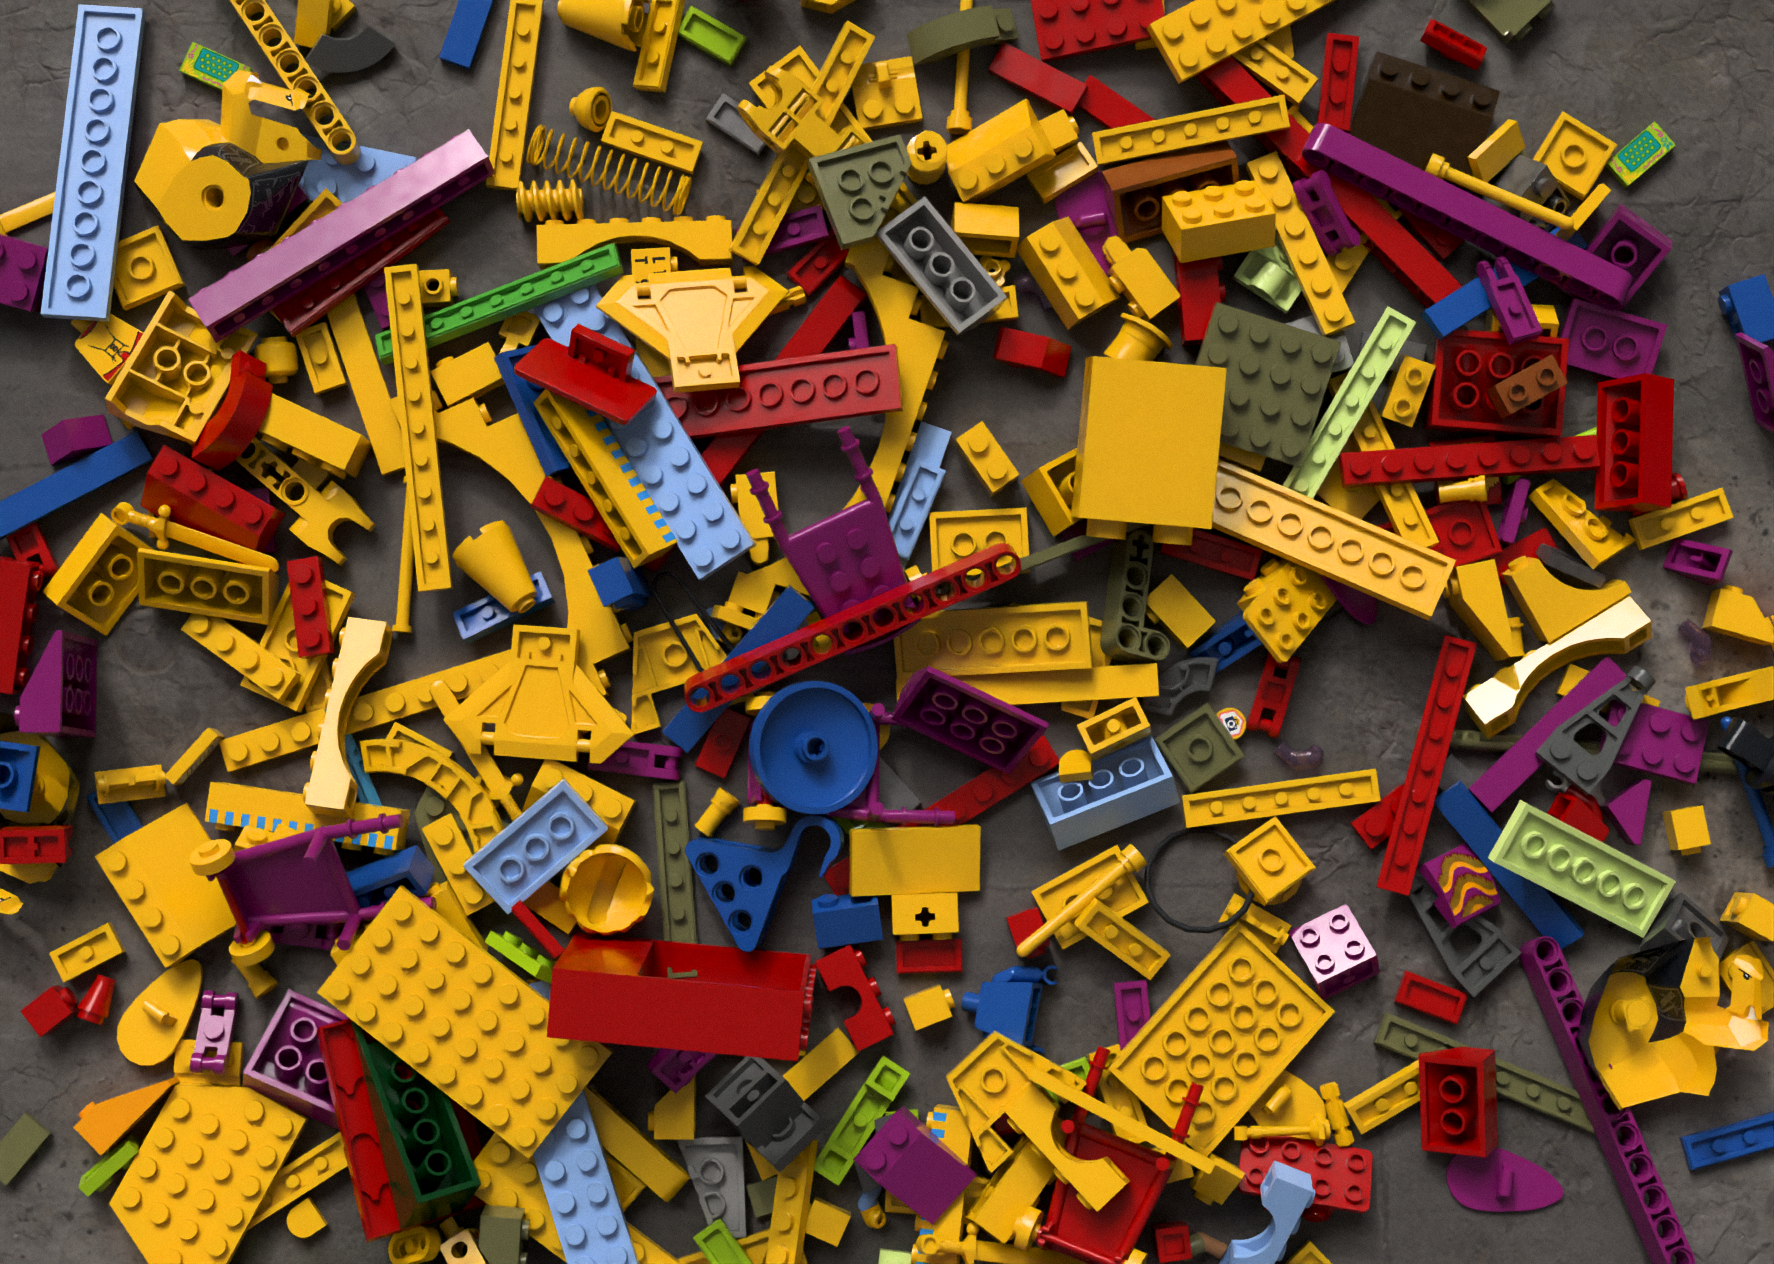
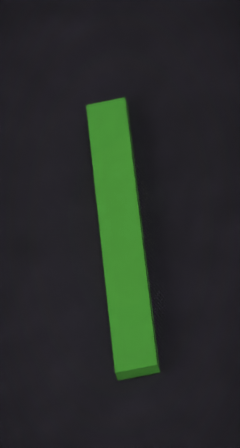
[375,243,624,365]

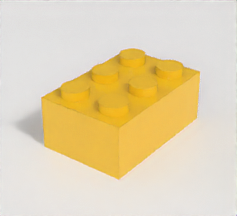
[1162,180,1276,263]
[258,393,372,480]

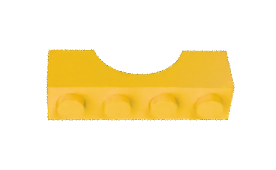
[1004,1083,1130,1212]

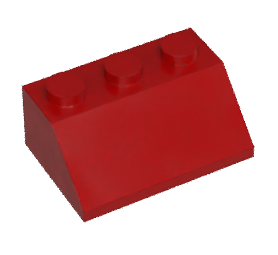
[1418,1047,1498,1158]

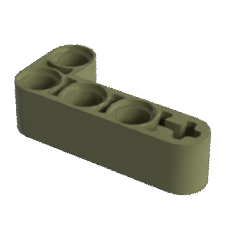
[1100,530,1170,664]

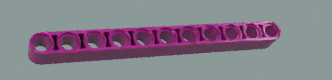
[1302,123,1633,311]
[1519,936,1695,1264]

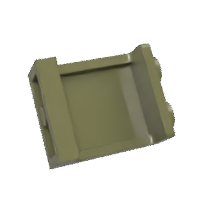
[1463,0,1556,45]

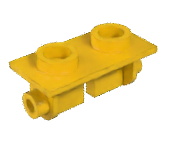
[94,765,166,805]
[1218,893,1291,954]

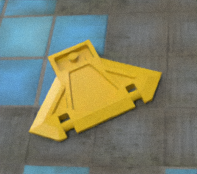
[596,266,789,393]
[443,624,635,764]

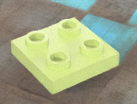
[1232,233,1302,314]

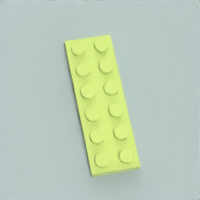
[1488,800,1676,938]

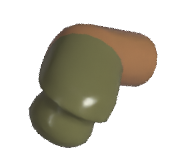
[1182,1232,1227,1262]

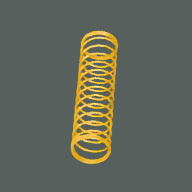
[526,124,692,216]

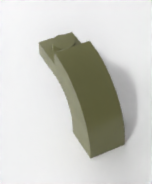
[906,5,1019,65]

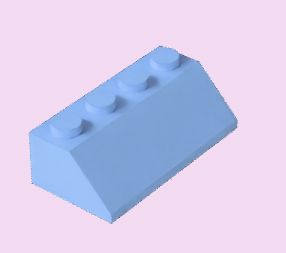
[1030,735,1180,851]

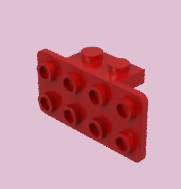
[514,324,657,425]
[1237,1136,1373,1222]

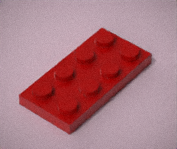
[1030,0,1165,63]

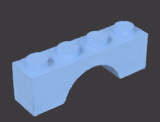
[1219,1160,1315,1264]

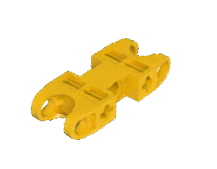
[737,65,870,189]

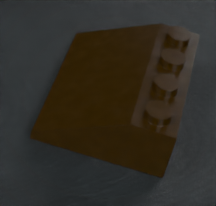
[1349,51,1500,191]

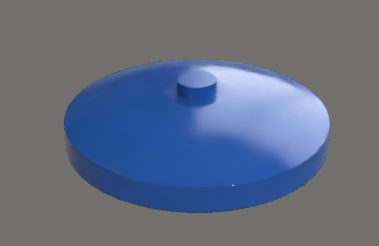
[749,681,878,814]

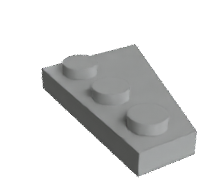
[677,1136,747,1238]

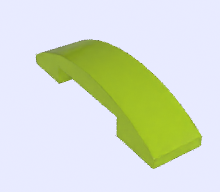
[814,1055,911,1186]

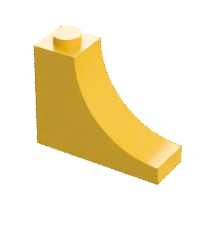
[1501,556,1632,643]

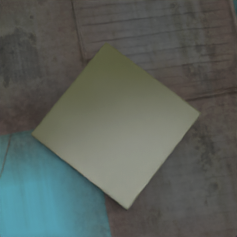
[1154,702,1246,793]

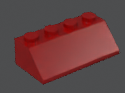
[1594,373,1674,512]
[140,445,285,565]

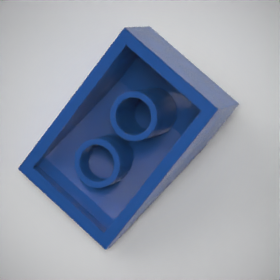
[0,741,40,813]

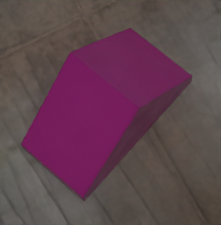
[41,414,113,466]
[1663,538,1733,586]
[1600,779,1652,845]

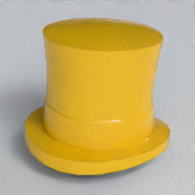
[1103,313,1173,361]

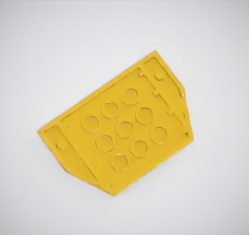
[109,1085,309,1264]

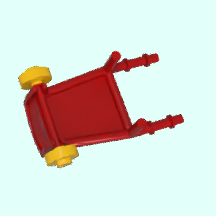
[1012,1046,1204,1264]

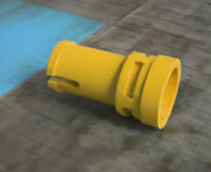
[1439,475,1488,503]
[694,787,740,838]
[231,959,278,999]

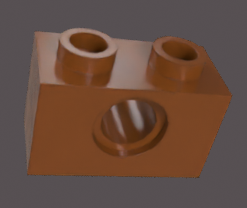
[1486,355,1568,419]

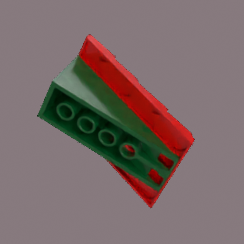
[317,1018,488,1243]

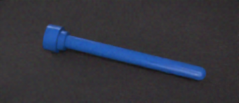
[1720,717,1774,868]

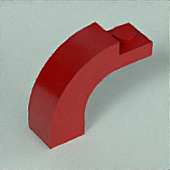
[192,350,273,471]

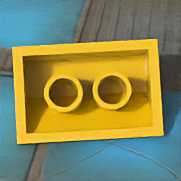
[946,99,1056,204]
[1017,216,1121,330]
[42,513,155,636]
[521,759,638,850]

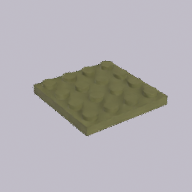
[1195,302,1341,467]

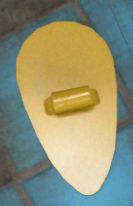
[117,959,203,1066]
[1248,1070,1327,1140]

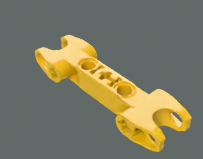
[189,391,376,565]

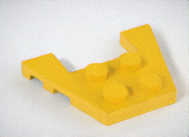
[631,613,754,734]
[946,1030,1087,1173]

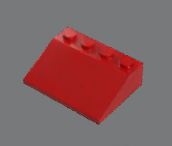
[1424,329,1569,439]

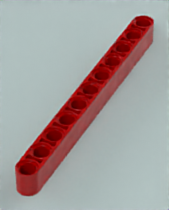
[1195,56,1462,308]
[643,275,868,573]
[684,543,1022,713]

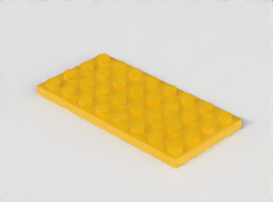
[317,885,613,1159]

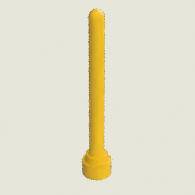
[946,0,973,135]
[1425,153,1574,230]
[1016,844,1147,957]

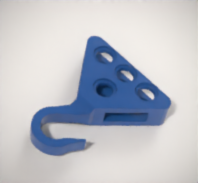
[685,814,844,952]

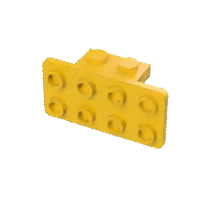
[1237,558,1337,663]

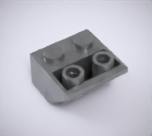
[1482,154,1571,232]

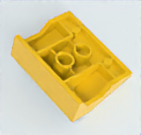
[105,291,258,444]
[95,803,236,968]

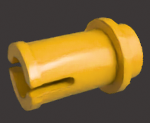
[1508,617,1525,657]

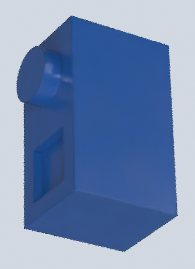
[1718,274,1774,347]
[811,894,883,949]

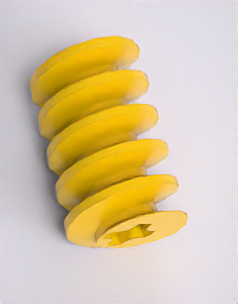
[907,130,948,185]
[516,179,584,222]

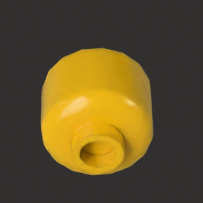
[254,336,298,384]

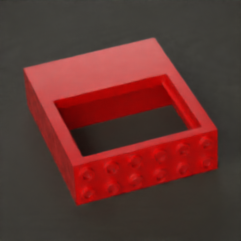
[547,932,817,1061]

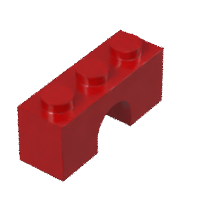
[815,944,896,1052]

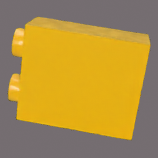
[1071,356,1227,545]

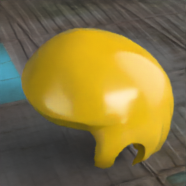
[559,844,655,935]

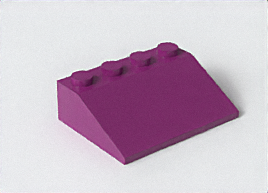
[14,630,98,738]
[891,666,1049,774]
[242,989,349,1130]

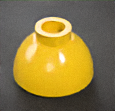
[569,87,612,132]

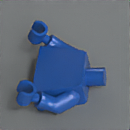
[961,965,1059,1053]

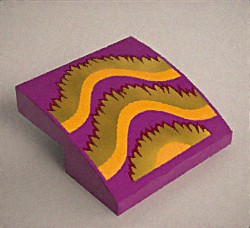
[1419,843,1501,929]

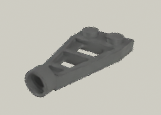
[1535,666,1655,796]
[1407,869,1521,997]

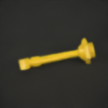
[1234,1113,1331,1146]

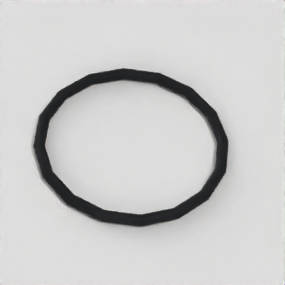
[1144,827,1255,934]

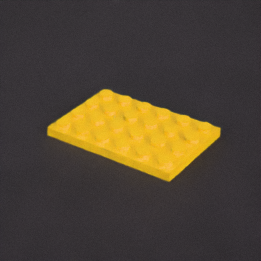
[1107,922,1335,1157]

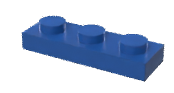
[452,571,555,644]

